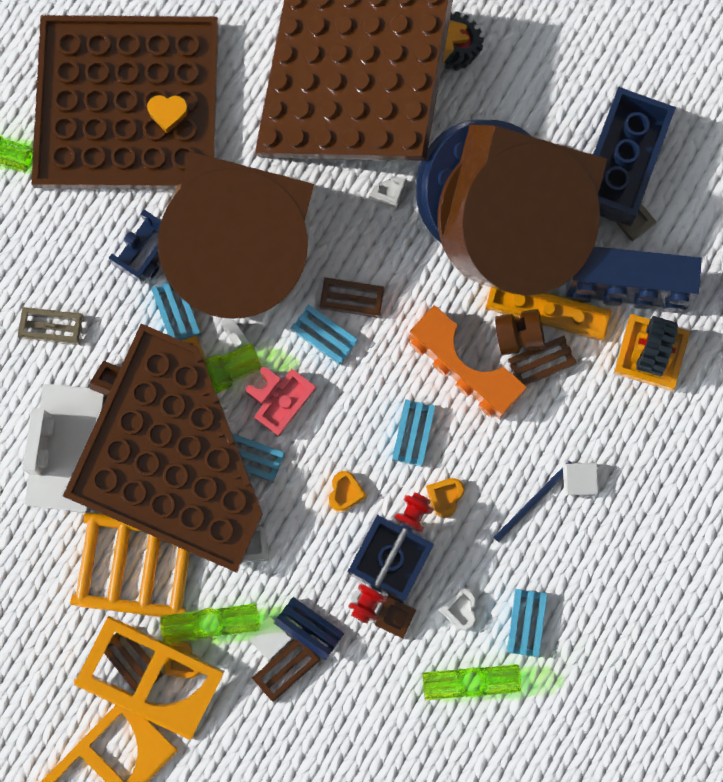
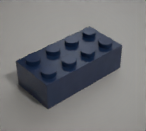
[593,87,676,227]
[565,246,702,313]

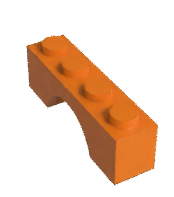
[408,305,527,420]

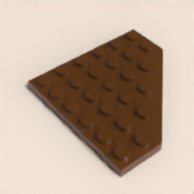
[63,323,263,573]

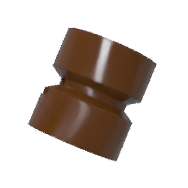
[495,309,545,356]

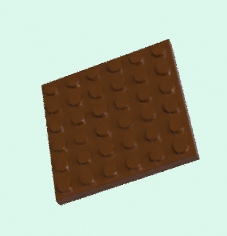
[255,0,453,161]
[31,15,219,190]

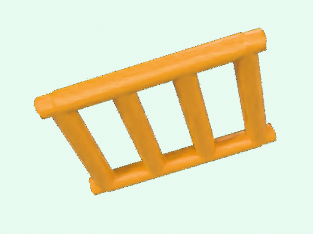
[70,512,191,620]

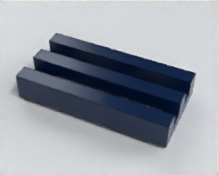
[274,597,345,660]

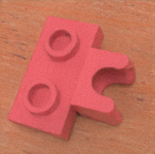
[245,367,317,437]

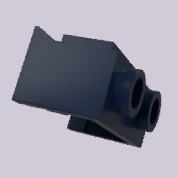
[109,209,161,284]

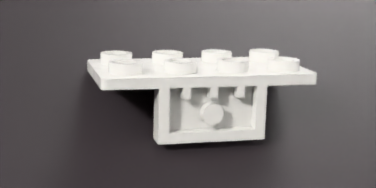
[22,383,105,513]

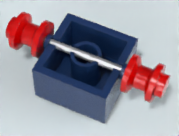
[347,492,434,625]

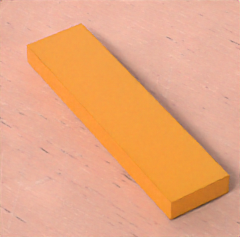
[485,288,612,342]

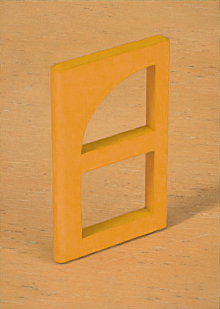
[74,615,225,740]
[41,705,178,782]

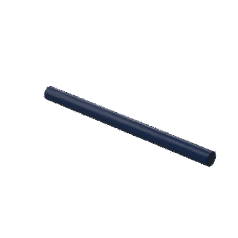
[493,460,572,543]

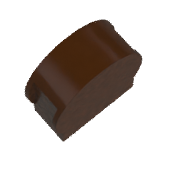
[437,125,607,295]
[158,151,314,319]

